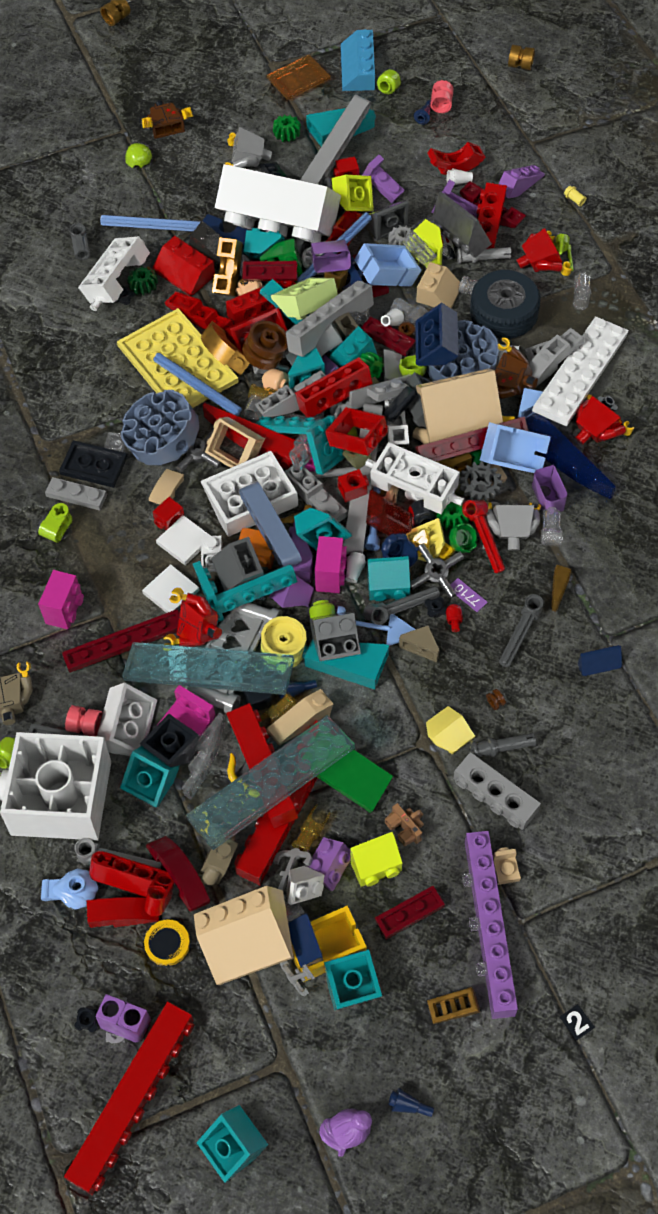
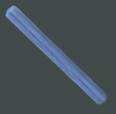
[297,212,372,283]
[100,215,201,232]
[153,353,242,416]

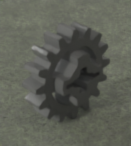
[459,461,502,503]

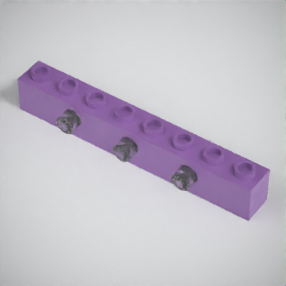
[462,831,518,1019]

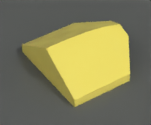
[404,518,445,562]
[426,706,475,754]

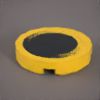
[144,919,190,966]

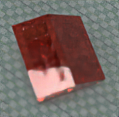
[366,489,413,536]

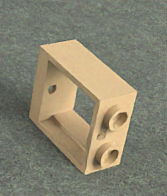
[205,417,265,468]

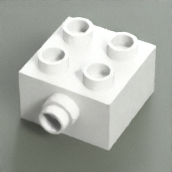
[0,732,111,840]

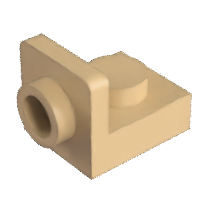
[493,847,521,885]

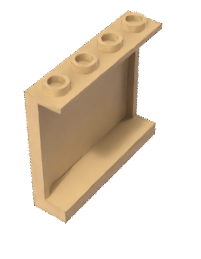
[416,368,503,442]

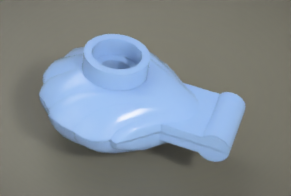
[41,869,98,910]

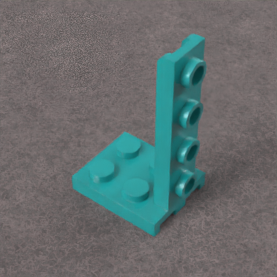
[255,415,345,475]
[193,561,298,622]

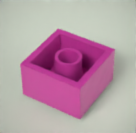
[315,536,347,593]
[38,570,84,630]

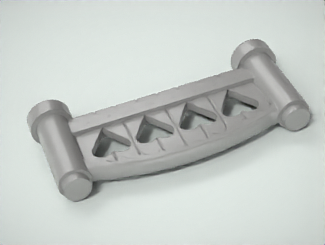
[185,603,282,713]

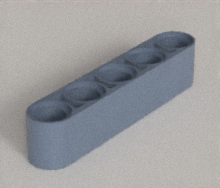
[239,482,302,568]

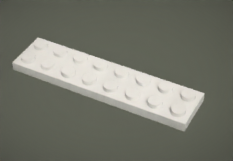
[532,316,629,426]

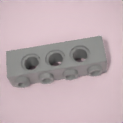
[453,752,541,830]

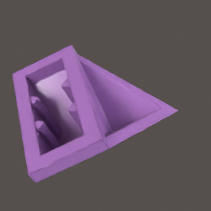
[269,576,314,608]

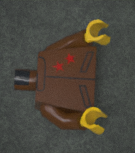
[142,101,193,139]
[495,338,538,399]

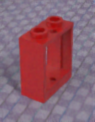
[325,407,388,456]

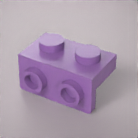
[307,837,351,891]

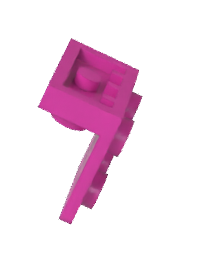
[157,685,216,736]

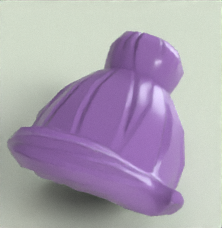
[319,1109,372,1157]

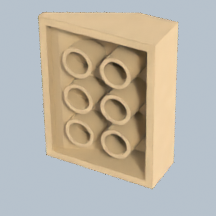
[194,886,294,985]

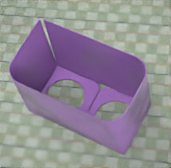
[311,240,351,273]
[532,465,567,516]
[95,994,151,1042]

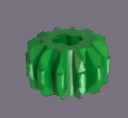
[273,114,301,142]
[361,352,384,379]
[436,502,469,532]

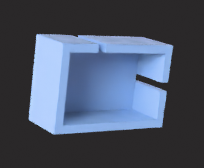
[354,243,422,286]
[480,422,551,473]

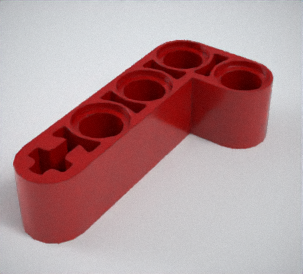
[89,851,174,916]

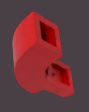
[427,142,486,175]

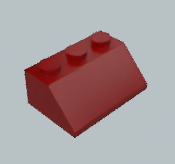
[153,236,215,297]
[224,308,288,352]

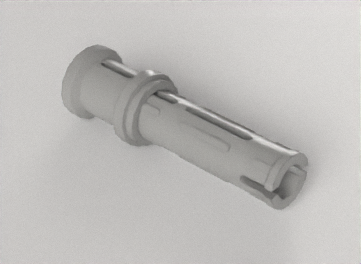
[457,247,511,264]

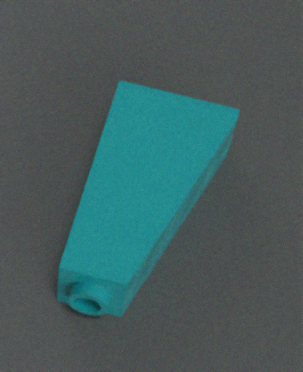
[306,108,376,147]
[302,640,389,690]

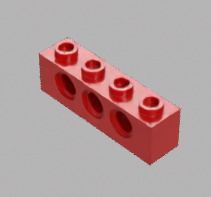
[477,182,507,249]
[226,281,296,325]
[295,357,373,418]

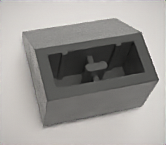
[211,537,264,592]
[309,611,361,661]

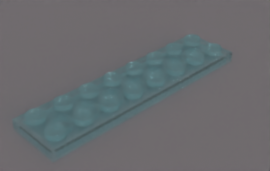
[122,642,294,695]
[186,715,355,850]

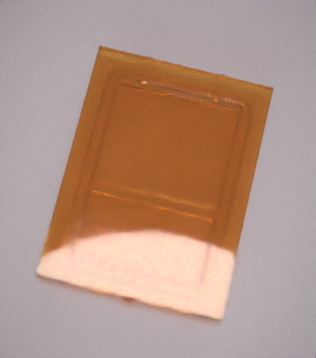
[266,55,331,100]

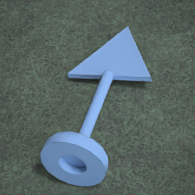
[336,606,416,646]

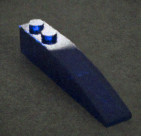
[525,413,616,499]

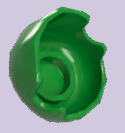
[449,523,477,553]

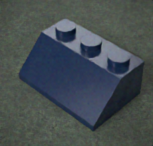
[415,302,459,366]

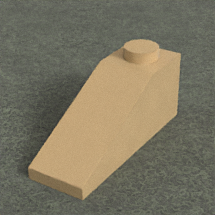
[267,689,333,746]

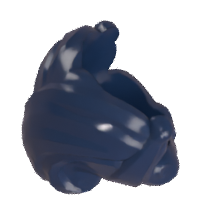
[381,533,419,567]

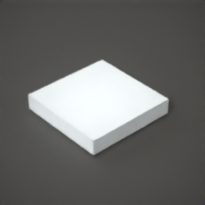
[156,515,211,565]
[142,564,200,613]

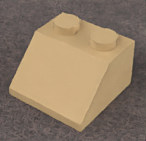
[416,262,462,309]

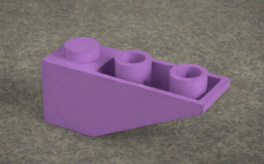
[499,165,545,199]
[289,520,313,583]

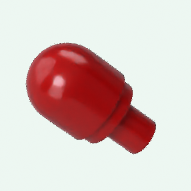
[446,604,463,632]

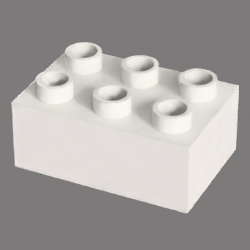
[215,164,341,243]

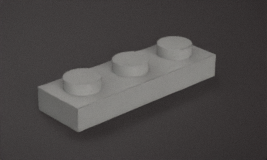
[45,477,107,510]

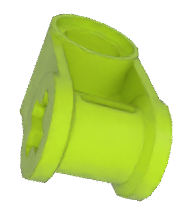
[38,503,72,543]

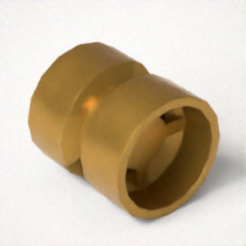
[100,0,131,26]
[508,45,535,70]

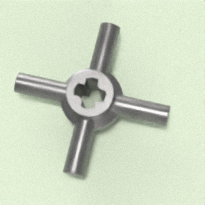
[176,429,222,473]
[410,543,464,598]

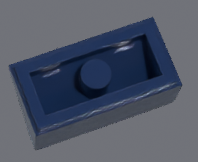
[578,645,622,676]
[288,914,323,968]

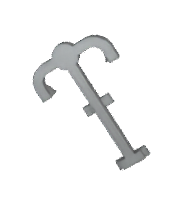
[273,848,312,899]
[280,961,315,996]

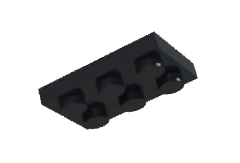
[59,440,127,488]

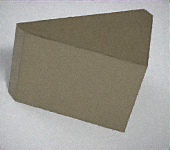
[399,626,439,662]

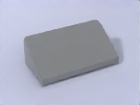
[384,349,403,381]

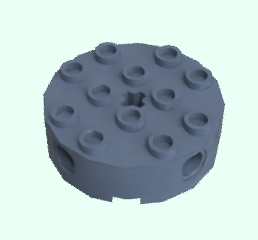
[426,320,499,381]
[121,390,199,465]

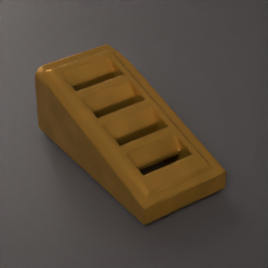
[551,565,571,612]
[427,987,480,1024]

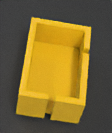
[291,905,367,983]

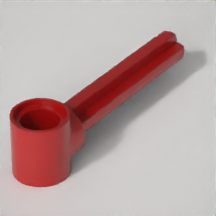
[462,500,505,573]

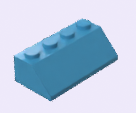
[341,29,375,91]

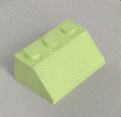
[271,277,338,320]

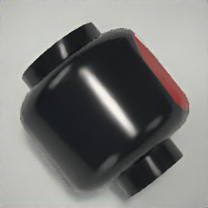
[408,500,436,527]

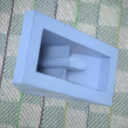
[518,388,543,419]

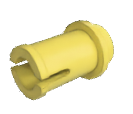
[564,186,587,207]

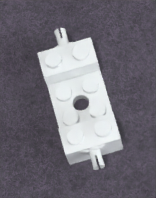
[78,236,150,311]
[365,442,465,514]

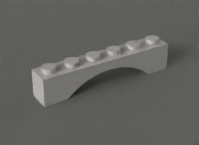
[286,281,374,357]

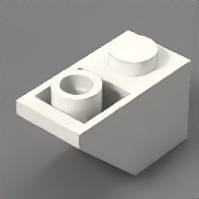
[201,536,223,573]
[287,866,324,905]

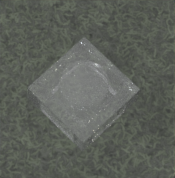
[104,432,126,452]

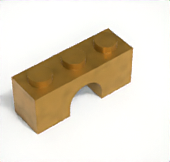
[212,238,243,297]

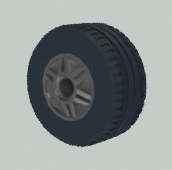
[470,270,541,339]

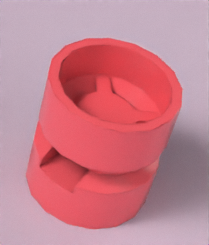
[430,80,454,113]
[65,705,103,736]

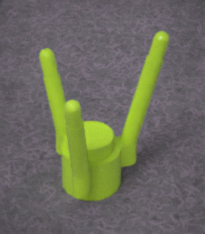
[553,234,573,271]

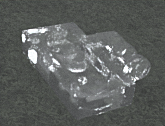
[402,230,437,268]

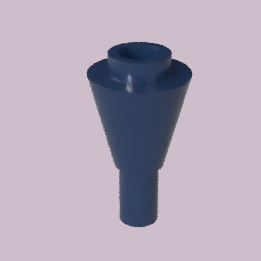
[414,100,431,125]
[278,680,317,701]
[388,1088,434,1117]

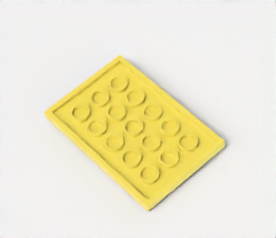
[117,308,239,408]

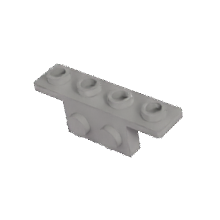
[349,374,412,409]

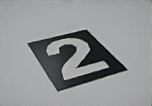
[560,1004,595,1041]

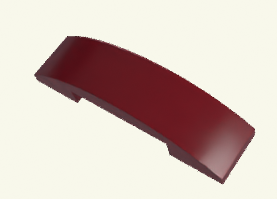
[459,181,526,228]
[146,836,210,912]

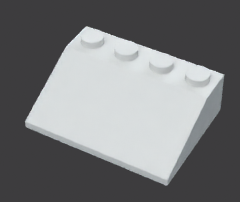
[201,451,298,537]

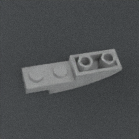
[526,328,584,390]
[255,371,326,417]
[284,462,348,522]

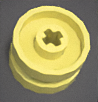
[261,616,307,670]

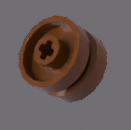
[242,321,288,370]

